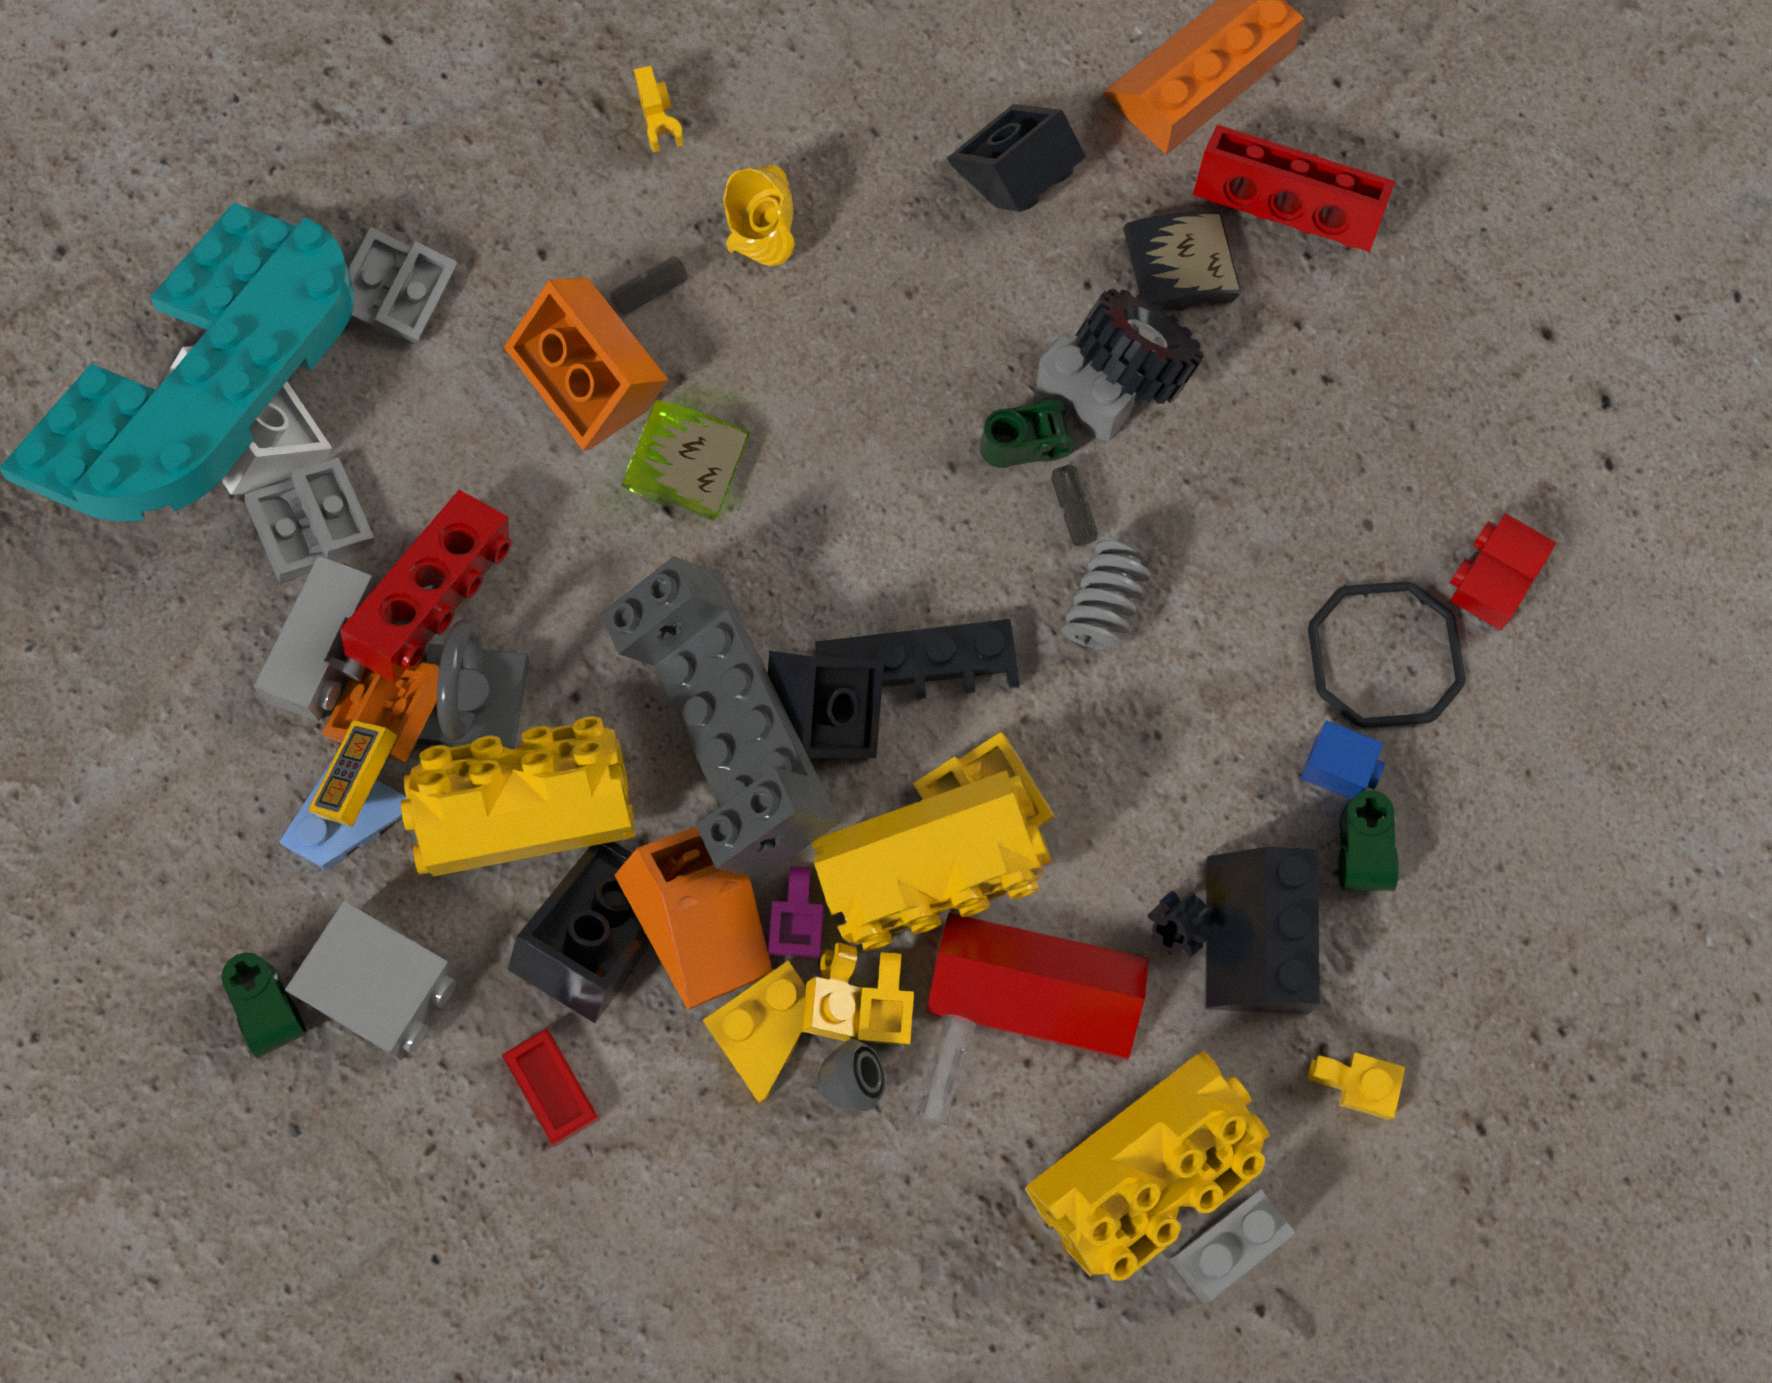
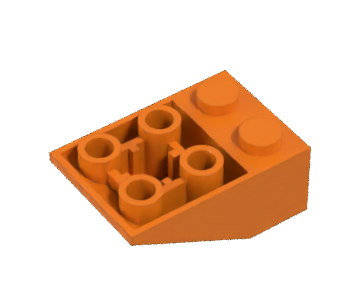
[614,826,772,1010]

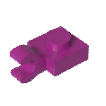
[768,866,824,958]

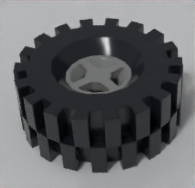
[1075,289,1204,404]

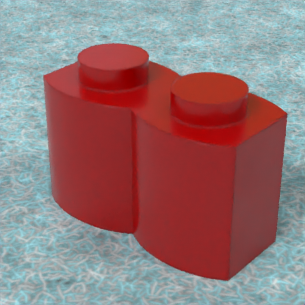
[1449,513,1557,631]

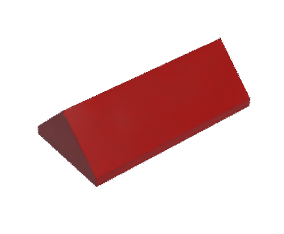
[926,913,1149,1060]

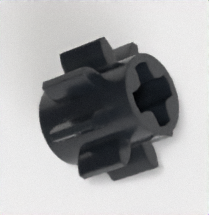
[1147,890,1216,957]

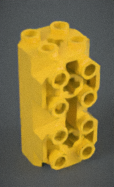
[401,716,636,877]
[812,770,1053,951]
[1025,1051,1270,1281]

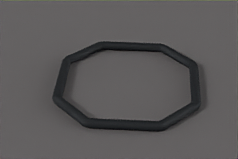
[1308,581,1466,728]

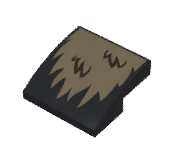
[1123,211,1242,311]

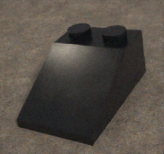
[508,842,651,1023]

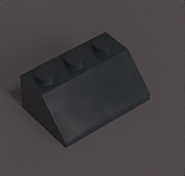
[1205,847,1320,1014]

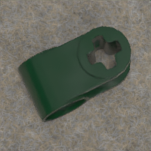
[980,399,1076,468]
[1338,790,1399,891]
[221,952,307,1059]

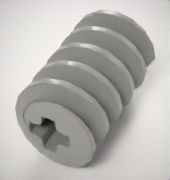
[1060,540,1151,650]

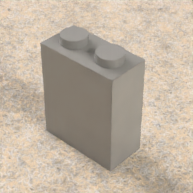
[285,901,458,1060]

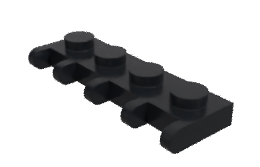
[815,619,1020,699]

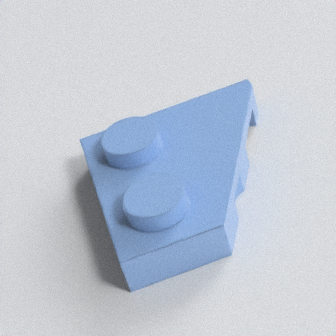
[279,758,407,871]

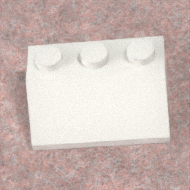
[161,346,333,495]

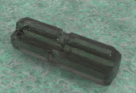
[610,256,688,315]
[1051,464,1098,546]

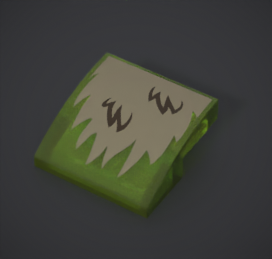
[621,400,750,521]

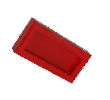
[502,1028,600,1147]

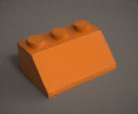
[504,277,669,451]

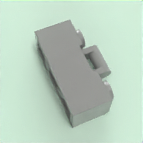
[253,556,378,721]

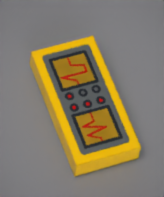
[308,720,398,827]

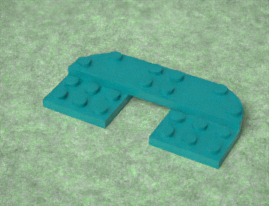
[0,202,355,522]

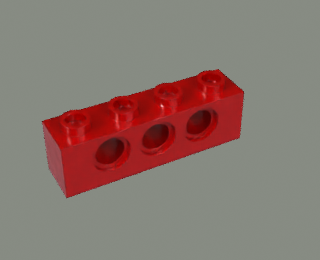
[1193,124,1396,252]
[340,489,511,684]

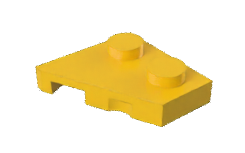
[703,961,806,1105]

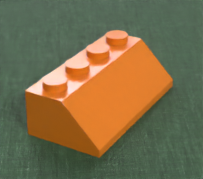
[1103,0,1304,155]

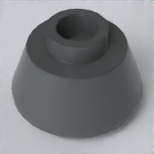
[818,1039,885,1111]

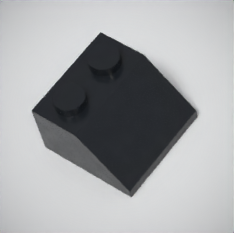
[947,104,1086,212]
[768,651,884,759]

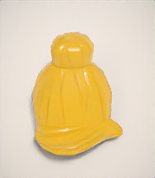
[723,164,795,267]

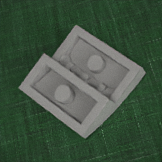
[348,227,458,343]
[245,457,374,583]

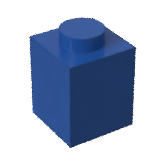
[1300,720,1385,799]

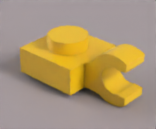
[633,65,684,153]
[802,942,862,1042]
[858,952,914,1046]
[1306,1052,1405,1120]

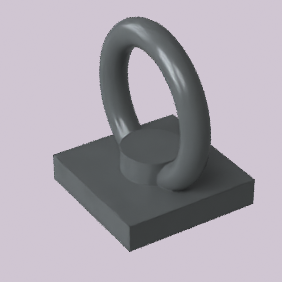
[416,619,530,749]

